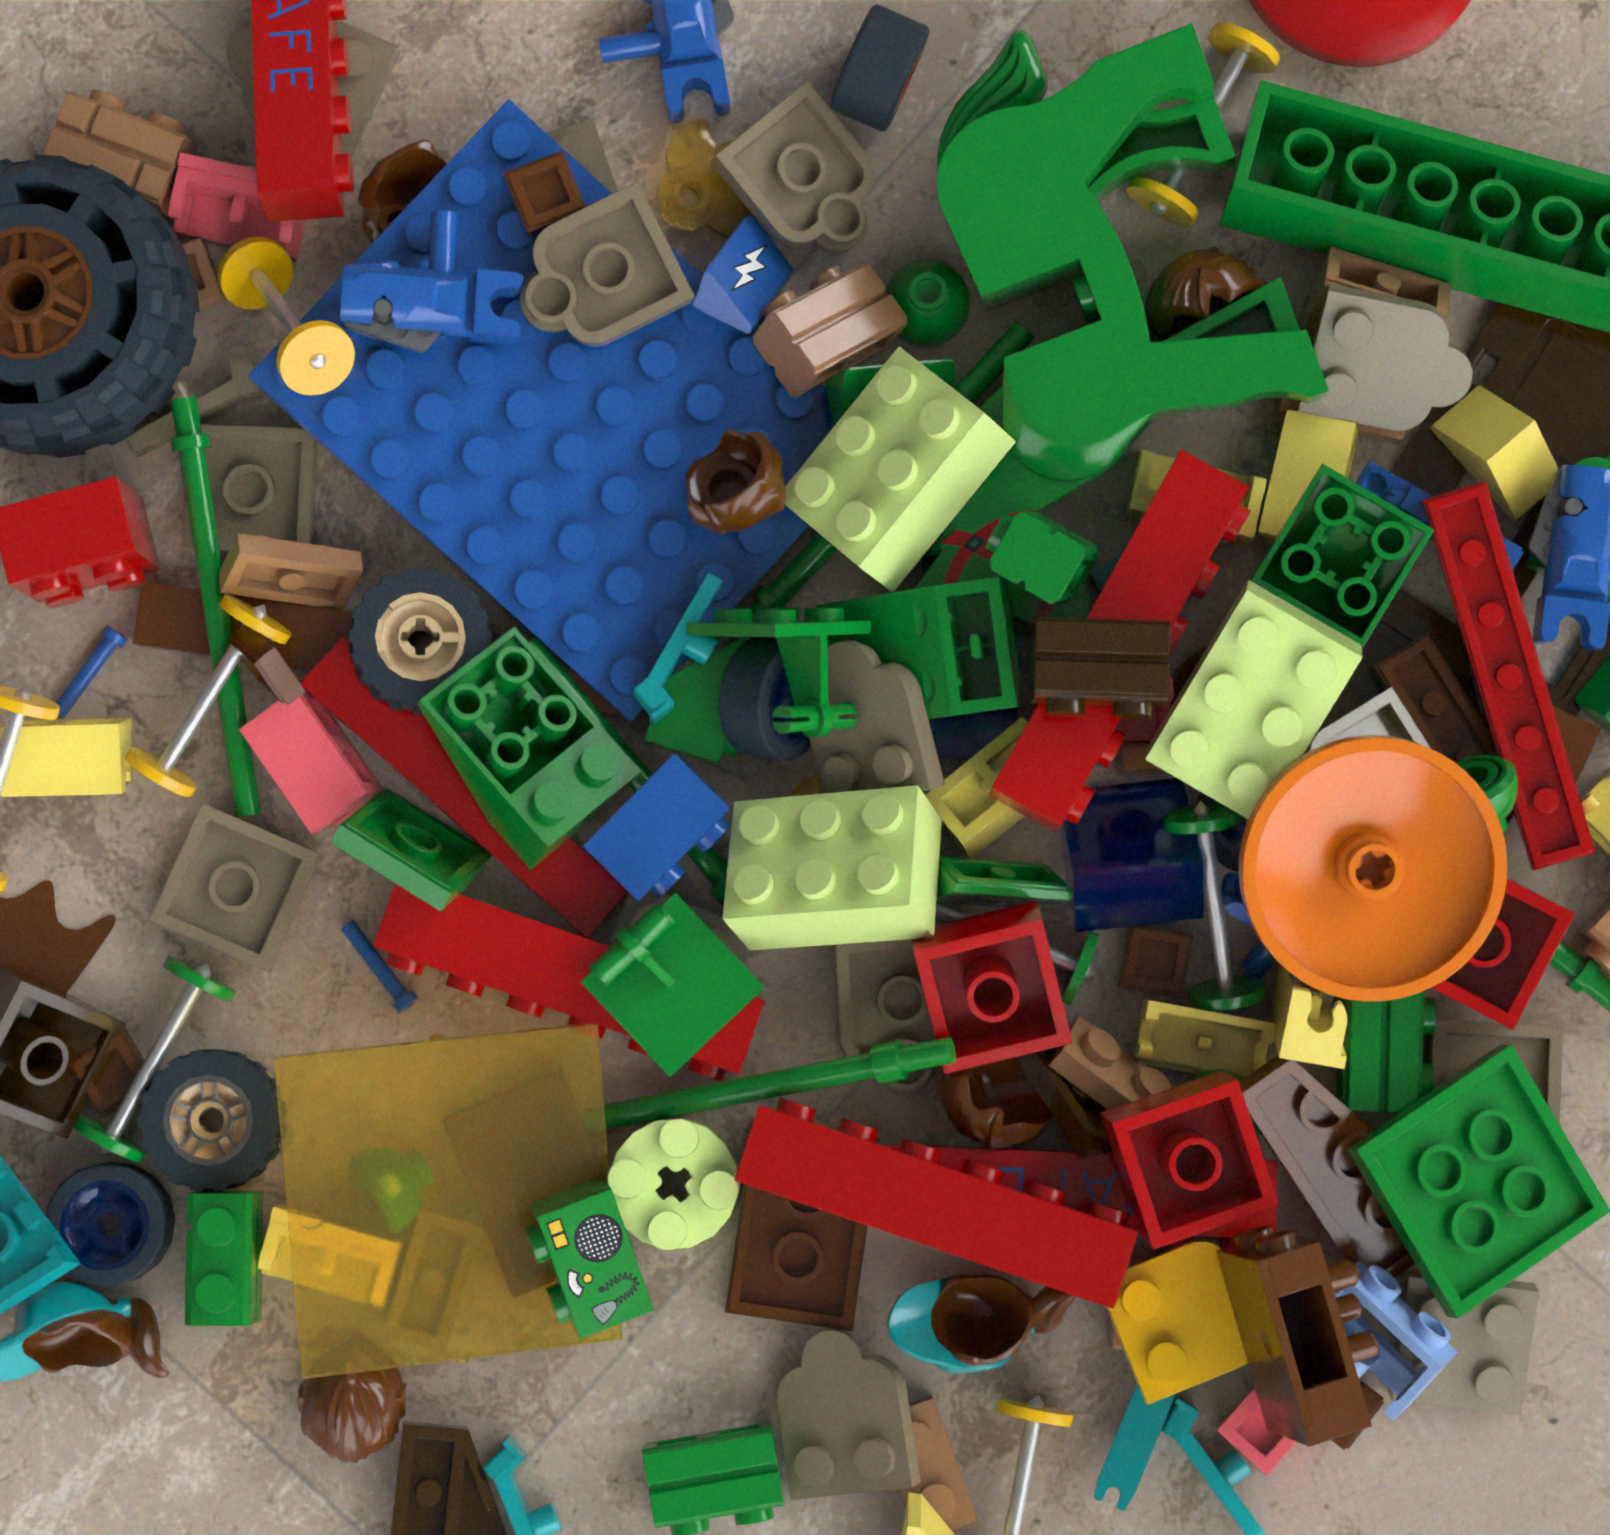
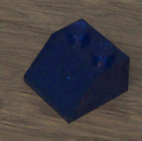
[1060,778,1204,932]

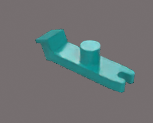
[633,573,723,726]
[1094,1384,1176,1511]
[1161,1395,1265,1535]
[483,1436,563,1535]

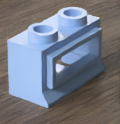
[1334,1260,1458,1421]

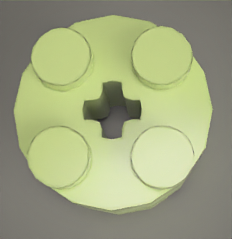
[608,1118,740,1250]

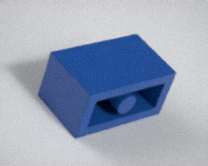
[583,753,733,901]

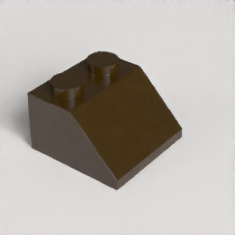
[0,963,126,1139]

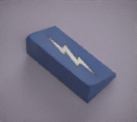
[692,215,794,334]

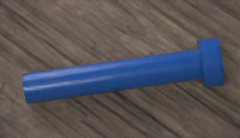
[56,625,128,719]
[341,920,419,1014]

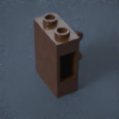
[1216,1225,1379,1447]

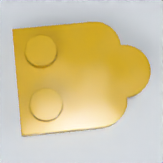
[1106,1241,1248,1405]

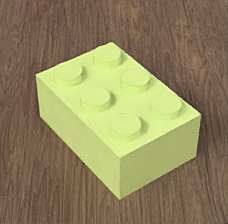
[784,347,1016,592]
[1145,580,1363,819]
[722,785,942,951]

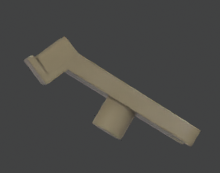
[125,355,262,457]

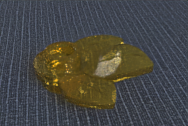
[656,119,761,238]

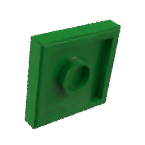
[331,789,492,912]

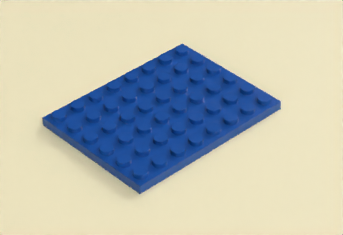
[248,99,833,723]

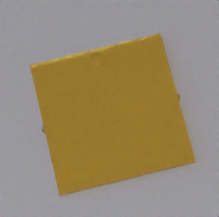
[273,1023,622,1379]

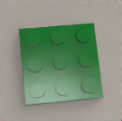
[1347,1044,1610,1319]

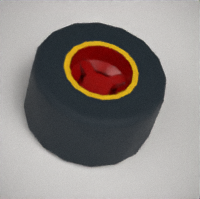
[830,4,930,132]

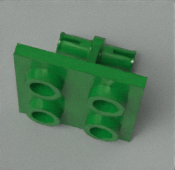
[687,607,871,738]
[581,893,765,1077]

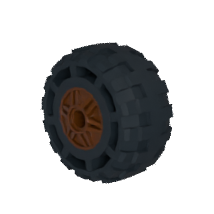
[0,154,200,458]

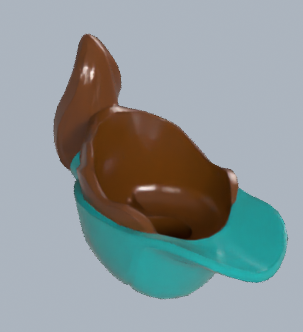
[887,1274,1076,1374]
[0,1282,169,1381]

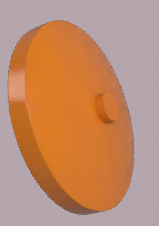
[1239,735,1508,1001]

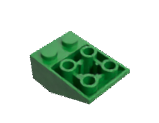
[1249,463,1434,649]
[815,576,1024,719]
[417,627,641,870]

